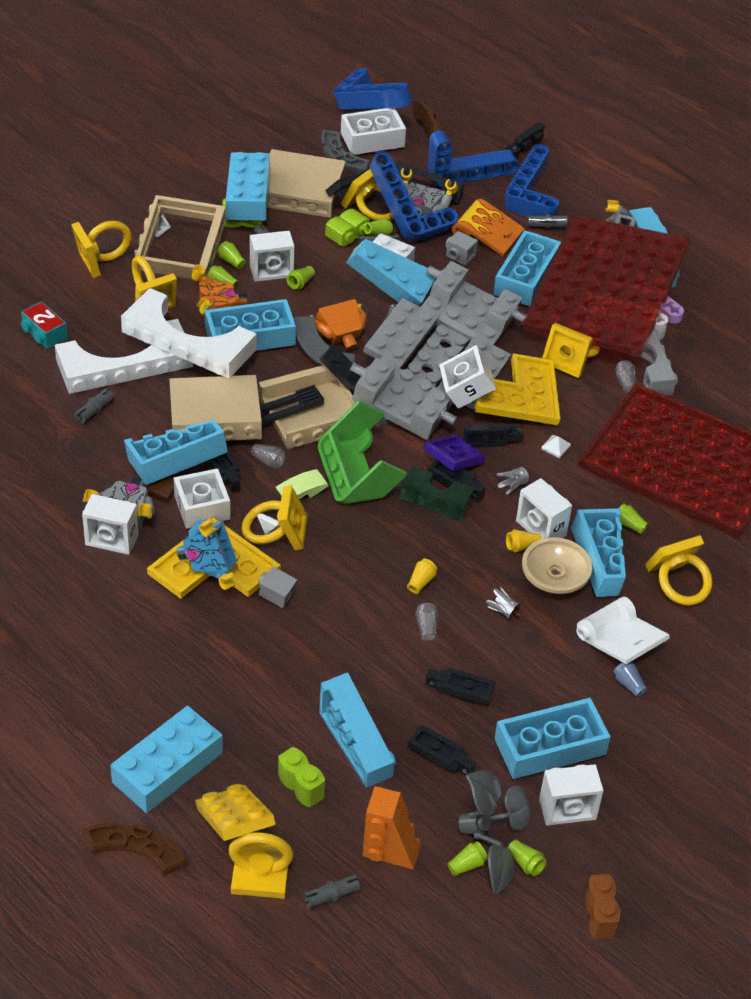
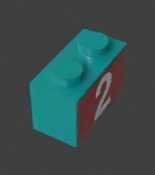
[21,301,68,349]

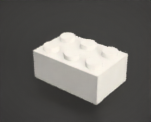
[341,108,406,155]

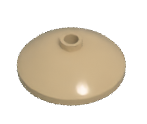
[522,537,592,594]

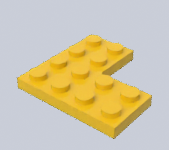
[474,354,560,425]
[147,517,281,599]

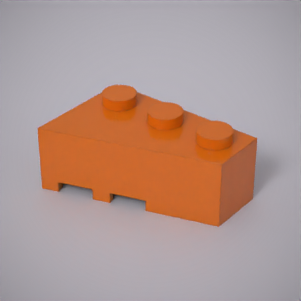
[363,786,421,870]

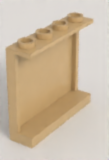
[267,149,346,218]
[259,365,356,449]
[170,375,262,441]

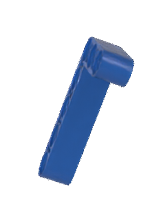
[333,68,413,109]
[427,130,520,186]
[504,145,559,222]
[370,151,458,243]

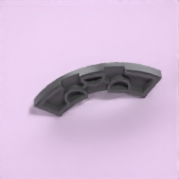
[321,129,369,175]
[293,316,355,366]

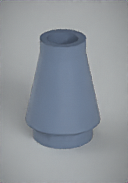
[613,662,648,698]

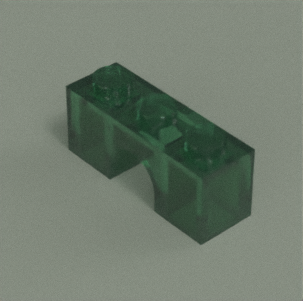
[401,466,475,521]

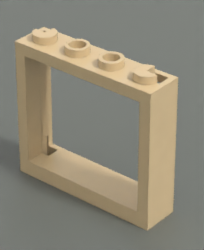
[135,195,227,281]

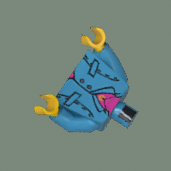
[177,518,238,590]

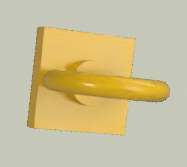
[341,169,398,221]
[71,221,132,278]
[132,255,177,309]
[542,323,600,378]
[241,485,308,551]
[645,535,712,606]
[229,832,293,899]

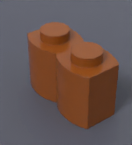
[585,874,620,939]

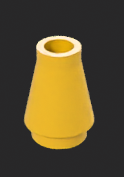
[506,529,542,552]
[407,559,437,594]

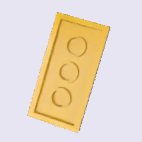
[195,784,276,841]

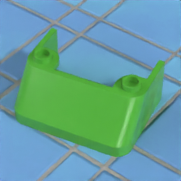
[318,400,407,504]

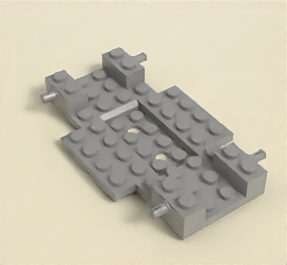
[350,261,528,440]

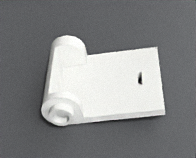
[576,597,670,664]

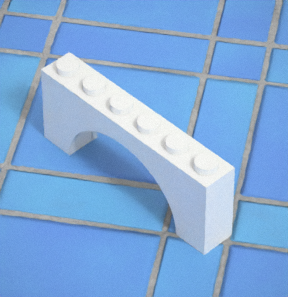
[121,288,257,379]
[55,319,193,394]

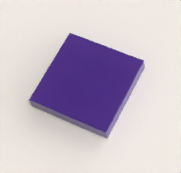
[423,435,486,471]

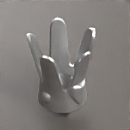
[497,467,529,495]
[486,587,521,619]

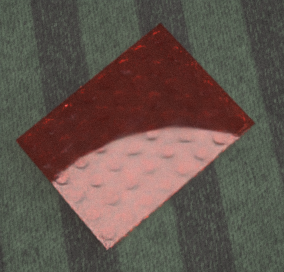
[522,215,690,356]
[578,383,751,537]

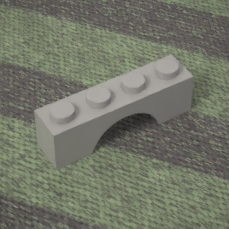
[625,323,678,397]

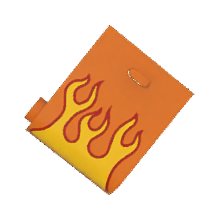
[452,199,525,256]

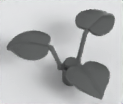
[458,770,531,894]

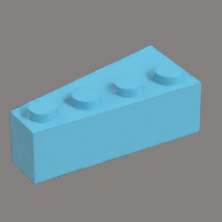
[346,239,436,305]
[124,420,228,485]
[571,508,626,597]
[319,672,396,788]

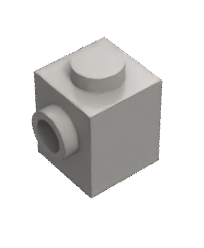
[445,231,478,265]
[258,566,297,608]

